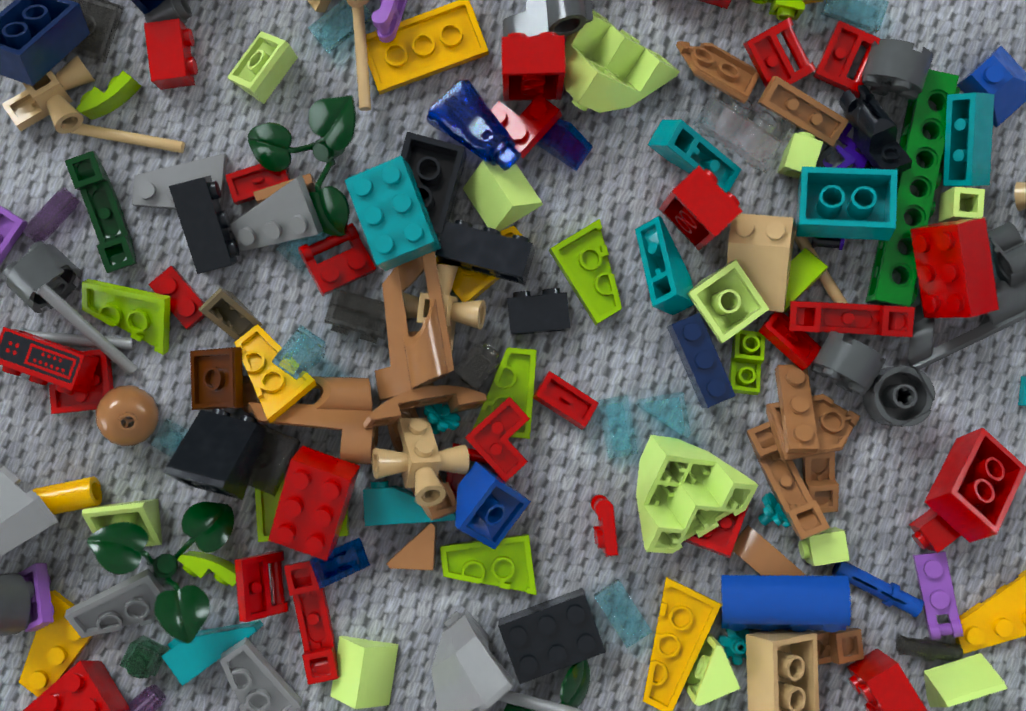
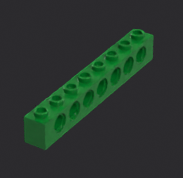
[866,69,960,307]

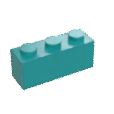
[943,92,994,186]

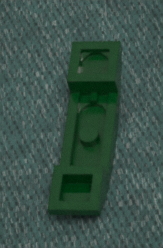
[65,151,137,274]

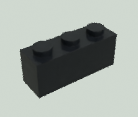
[169,175,240,274]
[435,220,535,285]

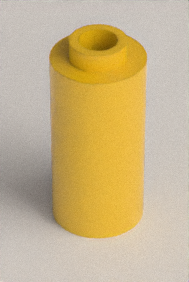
[33,476,102,515]

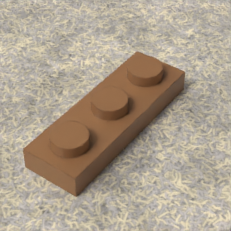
[757,76,849,147]
[775,365,820,453]

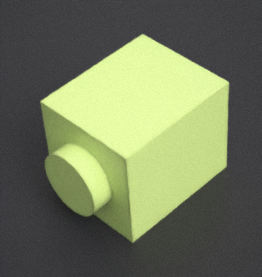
[777,132,823,180]
[938,187,985,223]
[798,527,850,566]

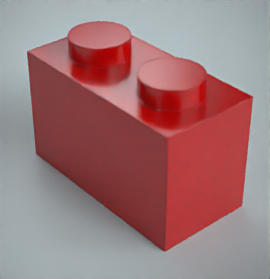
[144,18,198,90]

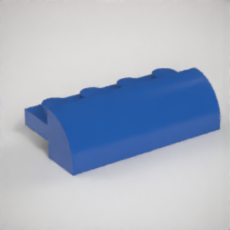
[721,575,851,633]

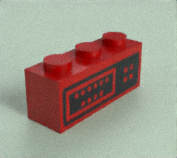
[0,327,100,395]

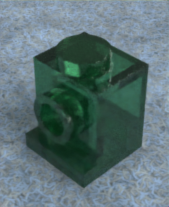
[120,635,169,679]

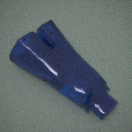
[426,79,521,171]

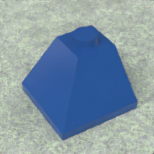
[957,46,1026,127]
[455,462,531,550]

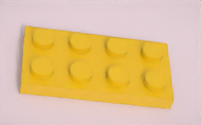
[366,0,489,95]

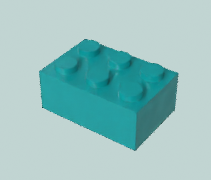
[344,156,441,271]
[796,167,898,241]

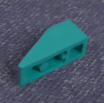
[648,120,742,193]
[635,216,694,315]
[363,481,456,526]
[161,620,263,686]

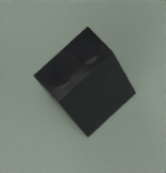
[164,408,266,500]

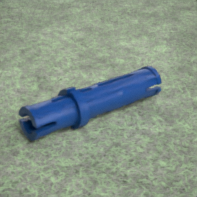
[832,561,924,618]

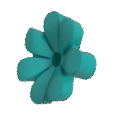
[423,403,461,434]
[758,493,791,528]
[717,629,749,665]

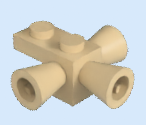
[2,55,95,134]
[403,264,486,353]
[372,418,470,507]

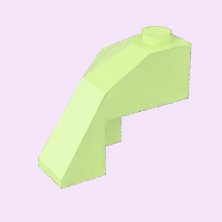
[564,10,680,113]
[636,435,758,554]

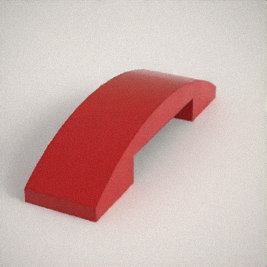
[788,301,915,337]
[284,559,339,685]

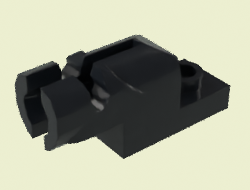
[839,84,912,174]

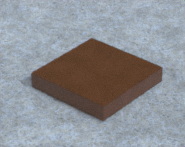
[190,347,244,410]

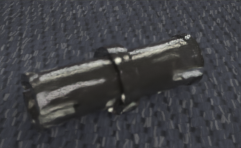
[896,635,963,662]

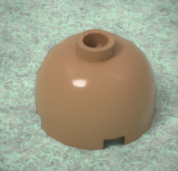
[96,385,159,446]

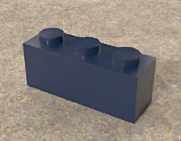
[667,313,736,408]

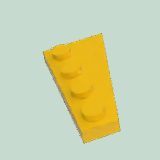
[643,577,721,711]

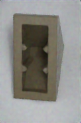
[199,288,262,340]

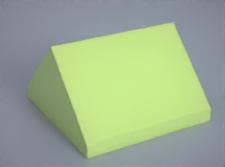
[227,31,298,104]
[463,158,543,231]
[687,260,769,343]
[82,499,162,547]
[684,633,741,706]
[330,636,399,709]
[924,653,1007,707]

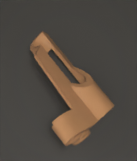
[374,251,455,401]
[242,376,379,465]

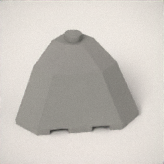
[0,466,58,556]
[431,610,513,711]

